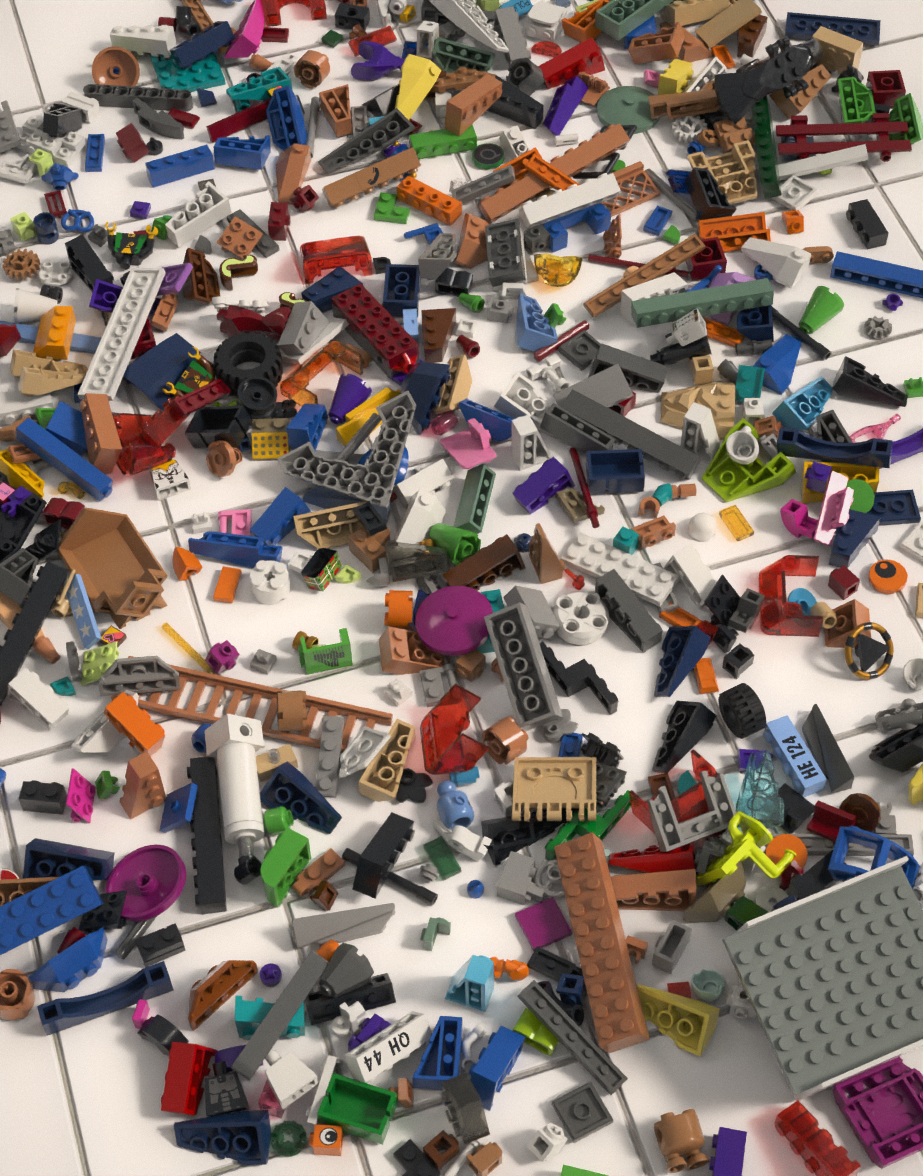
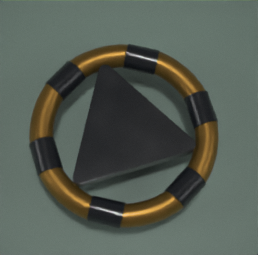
[844,622,894,680]

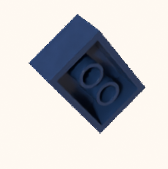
[383,264,421,317]

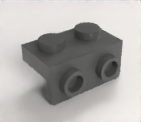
[694,837,726,874]

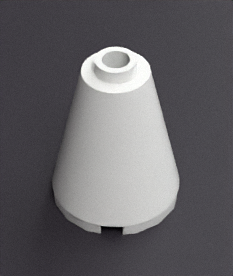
[13,288,61,323]

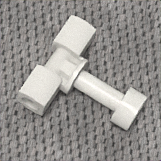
[526,354,569,392]

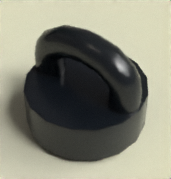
[146,137,163,155]

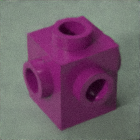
[205,640,240,674]

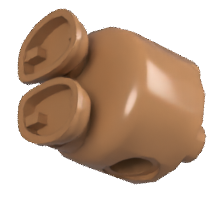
[653,1109,709,1173]

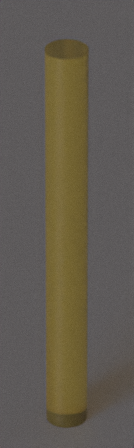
[161,622,215,674]

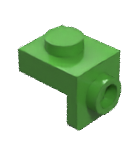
[151,215,172,240]

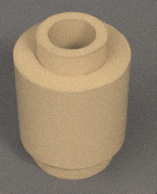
[810,602,837,629]

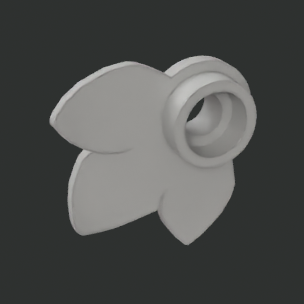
[542,709,579,742]

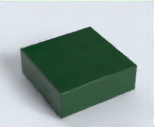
[321,30,343,48]

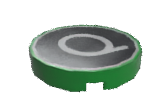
[472,143,504,170]

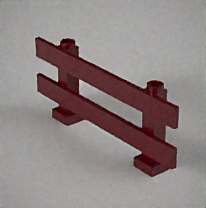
[776,113,912,162]

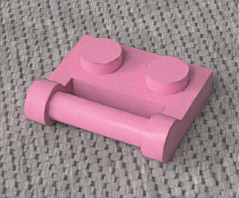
[218,509,251,536]

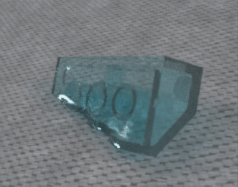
[736,750,784,829]

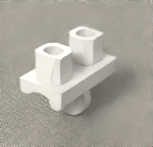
[331,1001,366,1036]

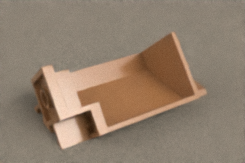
[57,507,168,630]

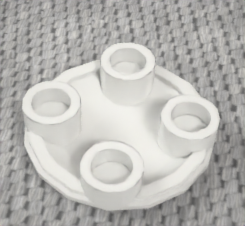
[38,261,72,286]

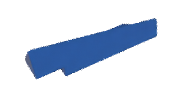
[188,531,283,568]

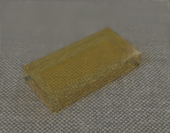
[719,504,754,542]

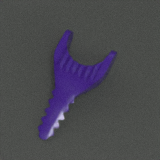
[351,41,405,80]

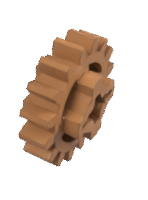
[2,248,41,281]

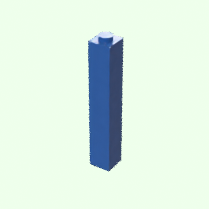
[16,417,113,502]

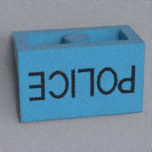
[499,0,533,17]

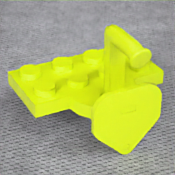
[696,811,797,888]

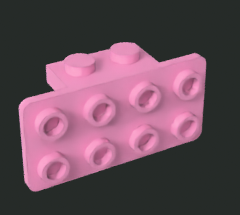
[440,418,497,469]

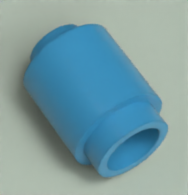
[449,763,480,787]

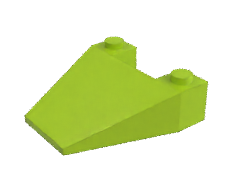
[702,418,796,503]

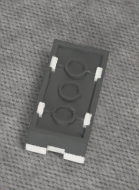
[485,219,527,291]

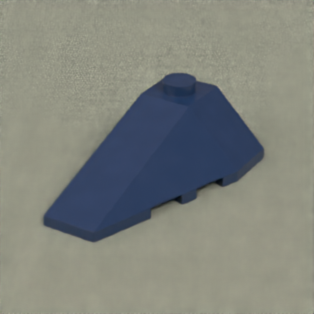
[654,626,711,697]
[260,761,342,834]

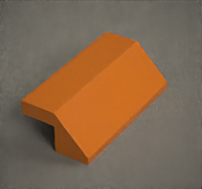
[697,212,771,252]

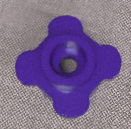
[882,294,903,311]

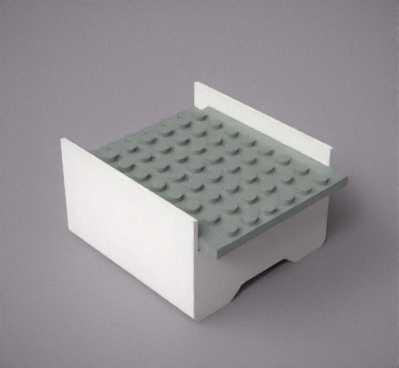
[722,856,923,1101]

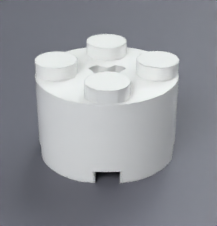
[250,560,290,605]

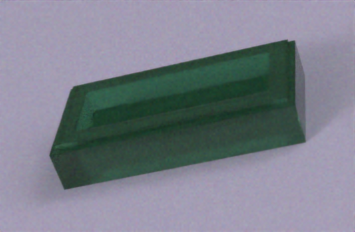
[423,836,461,881]

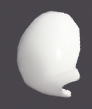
[688,512,718,541]
[903,658,923,690]

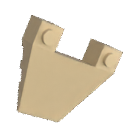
[9,349,88,396]

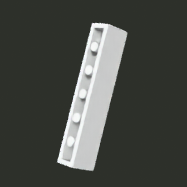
[519,173,621,230]

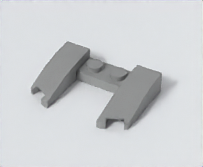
[648,771,736,852]

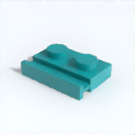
[735,365,765,402]

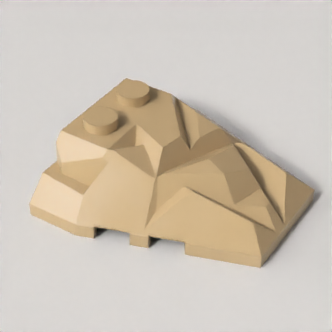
[687,140,758,205]
[660,382,735,440]

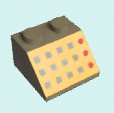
[252,418,290,461]

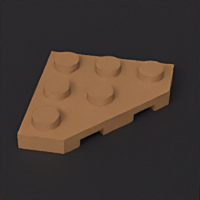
[430,67,496,93]

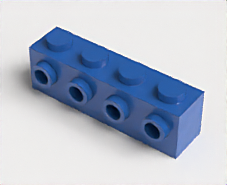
[145,144,215,188]

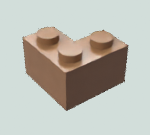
[348,527,390,573]

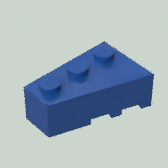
[213,135,271,170]
[250,487,311,546]
[466,1026,525,1111]

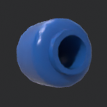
[191,723,211,753]

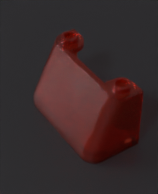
[300,235,373,284]
[112,412,176,476]

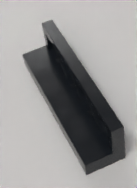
[304,973,396,1026]

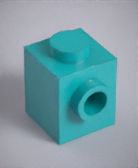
[613,526,639,555]

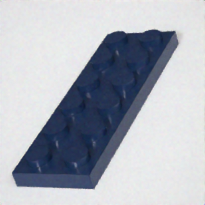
[785,12,881,45]

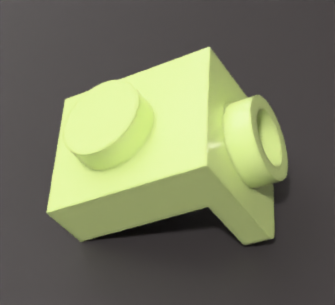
[29,149,53,177]

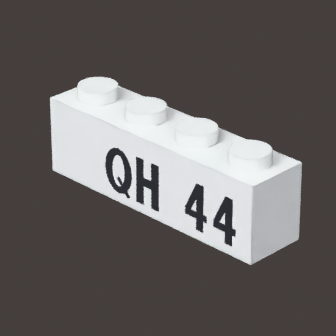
[344,1011,432,1083]

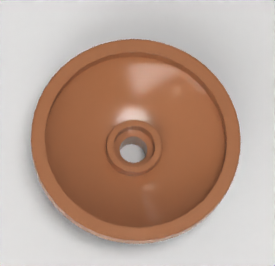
[92,46,140,87]

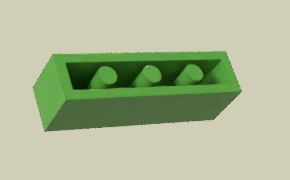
[409,124,477,159]

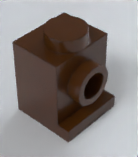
[423,1130,459,1171]

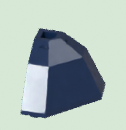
[401,362,451,435]

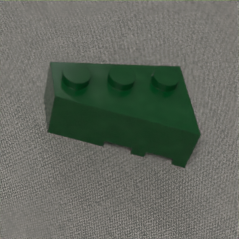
[724,896,769,931]

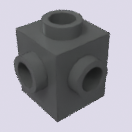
[523,224,550,254]

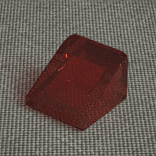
[696,620,719,645]

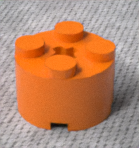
[384,590,413,630]

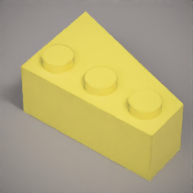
[658,59,694,95]

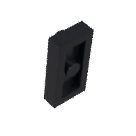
[353,502,387,536]

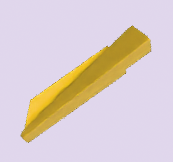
[0,449,45,499]

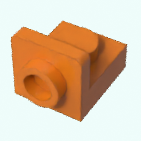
[782,210,804,234]

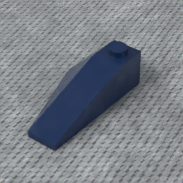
[737,279,774,342]
[174,1110,271,1165]

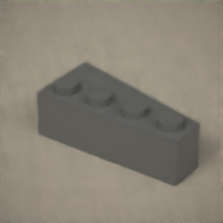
[588,343,668,393]

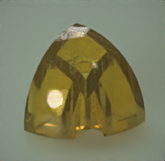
[534,253,582,287]

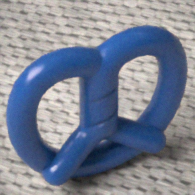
[61,209,94,232]

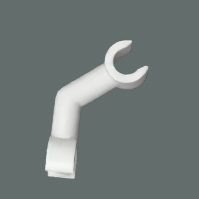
[462,1023,487,1072]

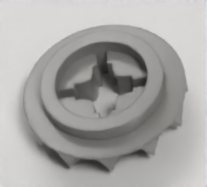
[864,316,892,339]

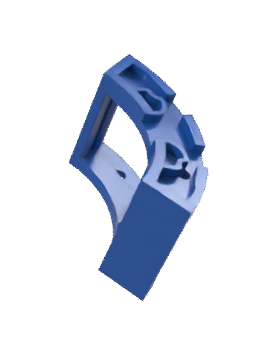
[828,826,919,889]

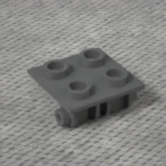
[596,762,627,808]

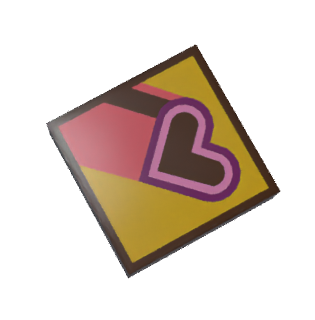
[99,625,127,648]

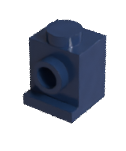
[556,973,587,1007]

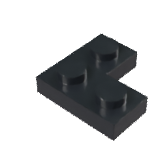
[393,1139,441,1176]

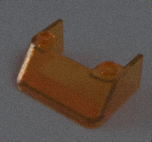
[280,341,363,407]

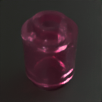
[431,411,458,436]

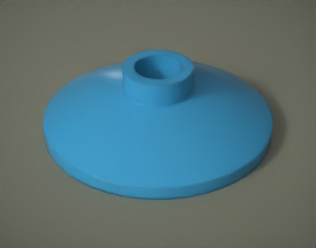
[787,588,817,626]

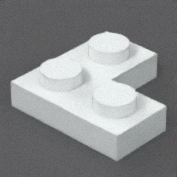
[0,154,38,184]

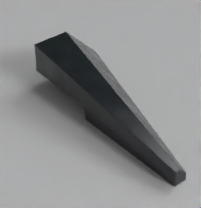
[481,808,579,866]

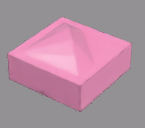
[643,69,660,88]

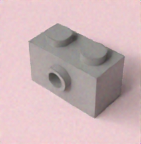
[652,919,692,974]

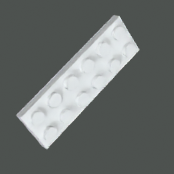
[561,532,679,607]

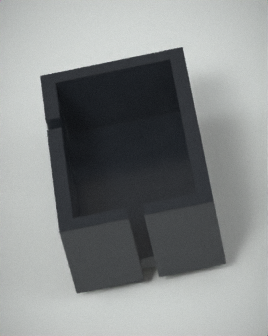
[184,405,253,448]

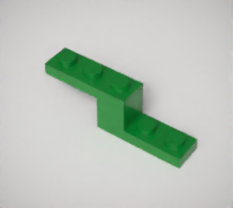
[545,790,635,860]

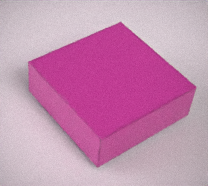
[132,999,150,1029]

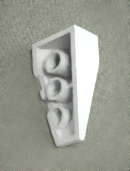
[741,237,811,289]
[387,488,446,567]

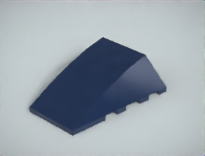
[122,333,201,412]

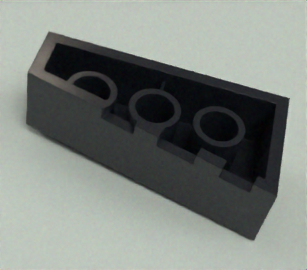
[352,812,415,899]

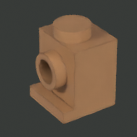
[466,1142,503,1176]

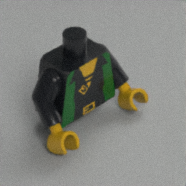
[105,222,158,270]

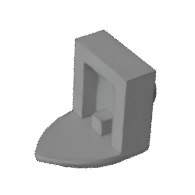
[366,557,392,587]

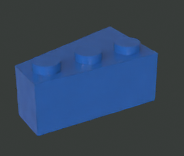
[286,404,328,451]
[412,1016,463,1091]

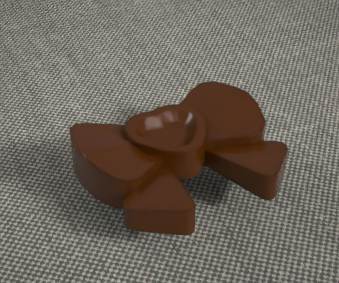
[349,24,373,46]

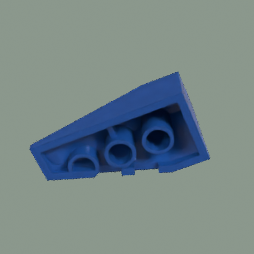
[753,334,802,395]

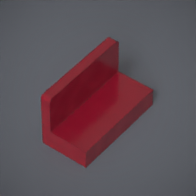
[806,800,856,842]

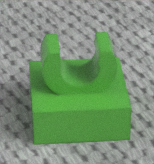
[544,303,567,328]
[903,377,923,398]
[95,770,120,799]

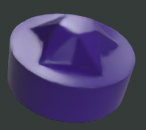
[260,963,282,987]

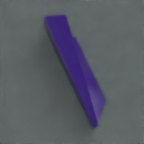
[543,75,588,136]

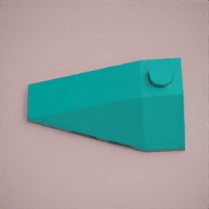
[226,67,293,100]

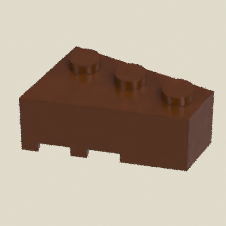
[737,14,768,58]

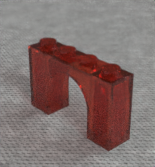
[261,0,327,27]

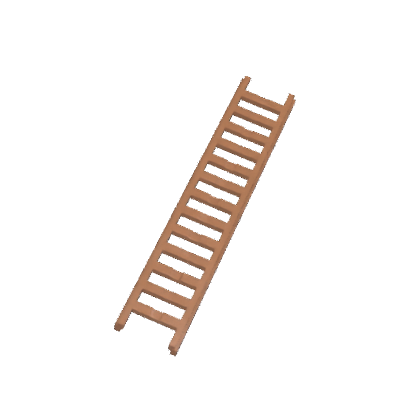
[111,656,393,754]

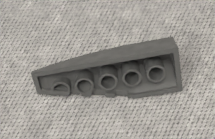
[318,108,415,173]

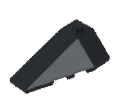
[652,700,717,774]

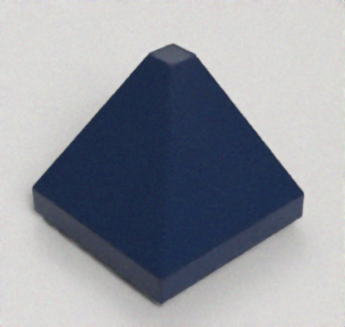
[197,88,217,107]

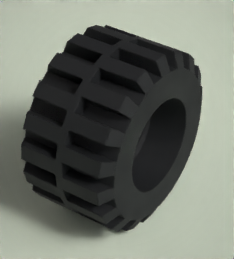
[718,683,767,739]

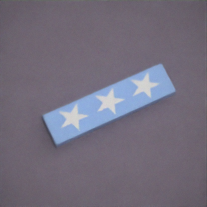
[64,574,102,649]

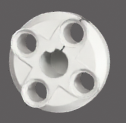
[553,591,609,645]

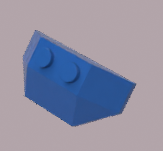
[266,85,307,150]
[458,398,515,442]
[28,928,108,992]

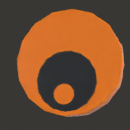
[868,559,908,594]

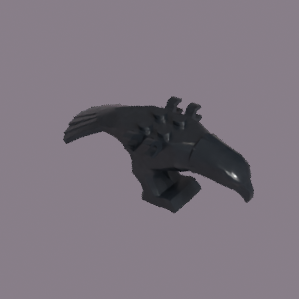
[713,36,823,124]

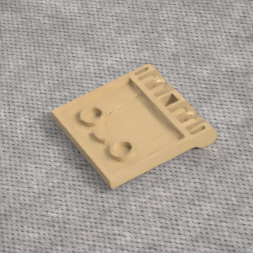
[512,757,596,821]

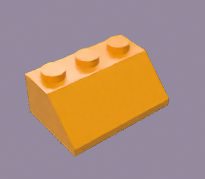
[33,306,76,360]

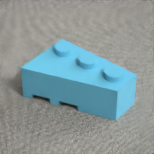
[444,955,494,1012]

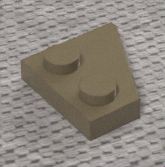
[555,488,605,523]

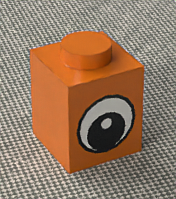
[309,1124,344,1156]

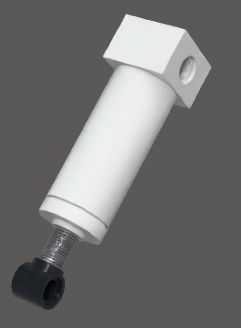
[205,713,266,885]

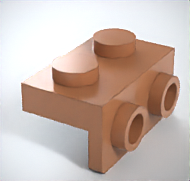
[631,515,676,549]

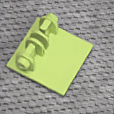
[81,642,119,686]

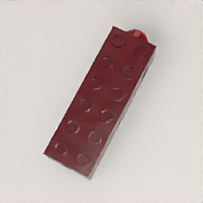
[331,283,420,379]

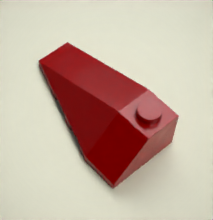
[608,841,697,873]

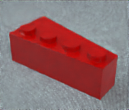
[539,37,605,89]

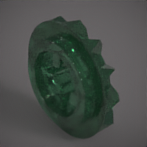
[271,1120,307,1157]

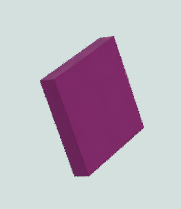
[515,897,572,952]

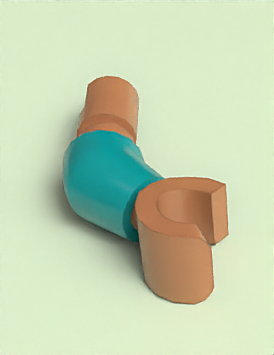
[638,483,697,518]

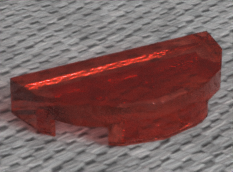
[531,41,562,57]

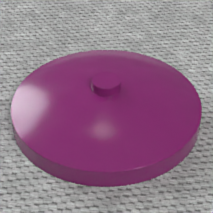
[415,586,493,656]
[105,844,186,922]

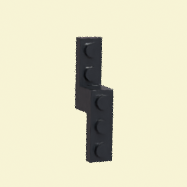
[539,641,619,715]

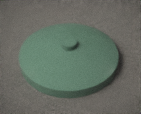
[597,86,660,134]

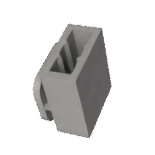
[503,585,560,640]

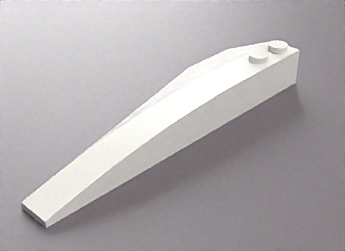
[429,0,509,52]

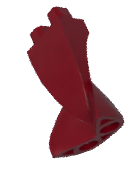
[217,305,291,343]

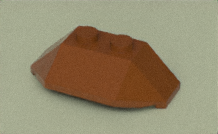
[188,960,258,1031]

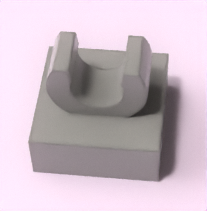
[250,649,277,675]

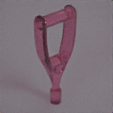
[849,414,901,443]

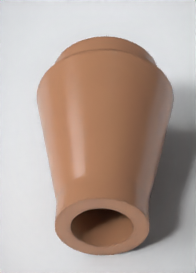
[249,54,274,71]
[32,636,61,664]

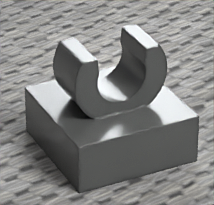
[88,224,109,247]

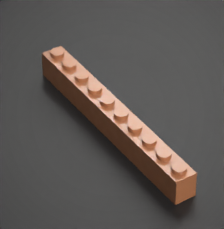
[478,123,630,224]

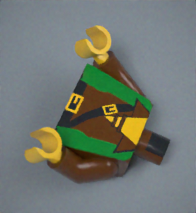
[163,347,216,399]

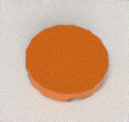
[765,834,808,875]

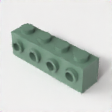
[453,464,496,534]

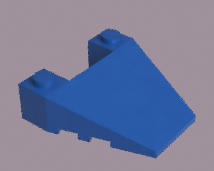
[542,203,611,253]

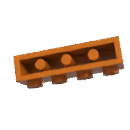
[396,175,462,226]

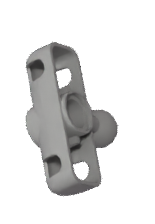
[875,698,923,731]

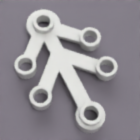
[212,296,268,312]

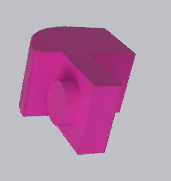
[780,499,818,539]

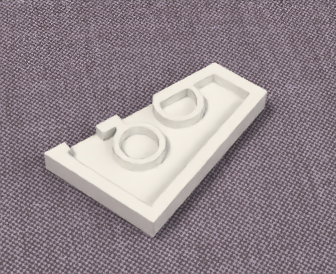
[306,1055,344,1125]

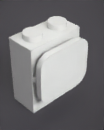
[525,1,568,43]

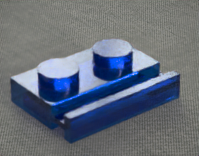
[666,169,691,194]

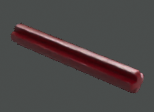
[534,320,589,362]

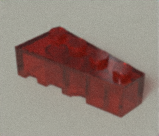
[774,1100,861,1176]

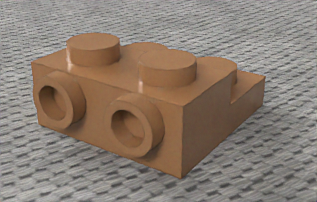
[713,117,756,154]

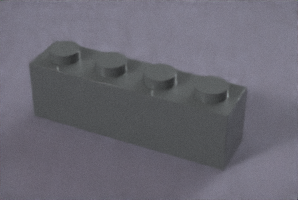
[540,403,616,455]

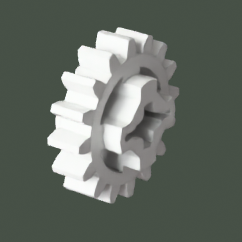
[672,115,707,143]

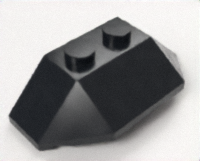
[869,724,923,773]

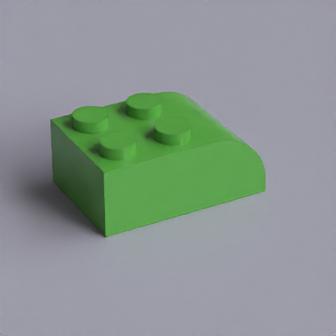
[261,827,312,907]

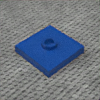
[159,783,198,833]

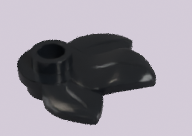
[396,768,433,803]

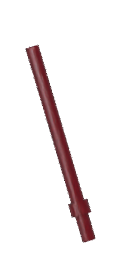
[588,254,689,278]
[569,447,600,528]

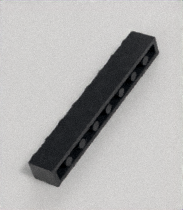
[0,561,69,706]
[187,756,227,915]

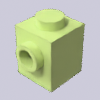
[10,211,36,242]

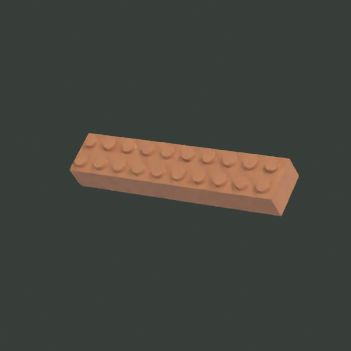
[554,833,650,1053]

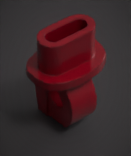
[779,860,804,891]

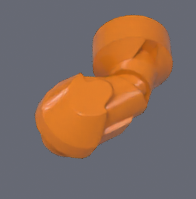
[490,957,529,981]

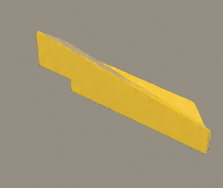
[336,387,401,447]

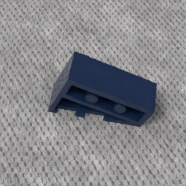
[301,266,363,313]
[828,509,881,568]

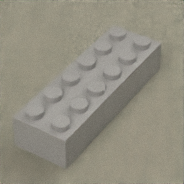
[484,602,563,731]

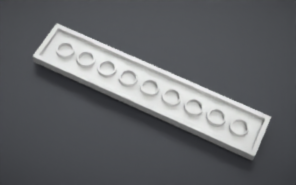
[78,267,165,401]

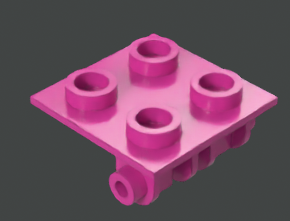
[66,768,96,823]

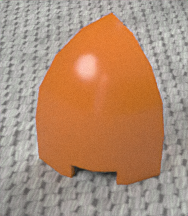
[172,546,203,581]

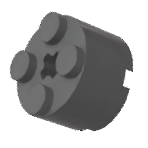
[506,58,544,96]

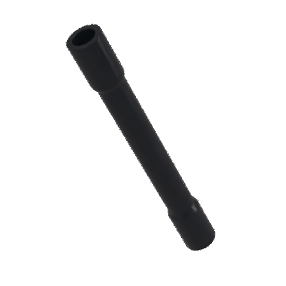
[772,306,832,360]
[342,848,438,906]

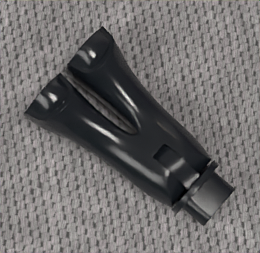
[650,335,712,365]

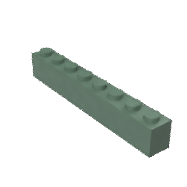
[631,278,774,328]

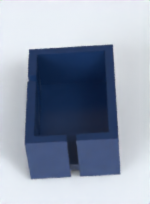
[586,449,645,494]

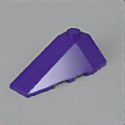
[89,279,161,315]

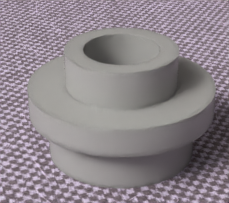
[419,863,440,882]

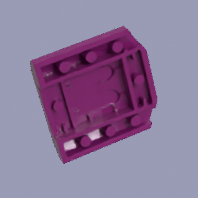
[832,1057,923,1169]

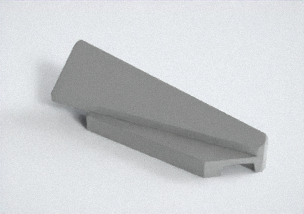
[292,903,396,949]

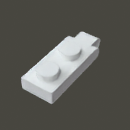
[267,53,298,74]

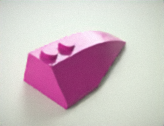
[224,0,264,58]

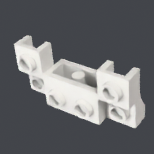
[15,116,86,168]

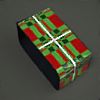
[301,548,342,592]

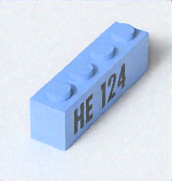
[763,715,827,797]

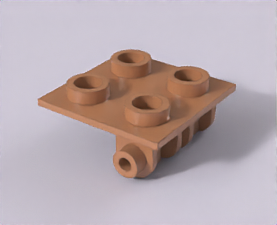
[578,72,610,106]
[603,213,622,259]
[216,216,263,259]

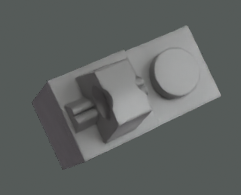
[497,851,545,905]

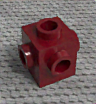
[289,185,320,212]

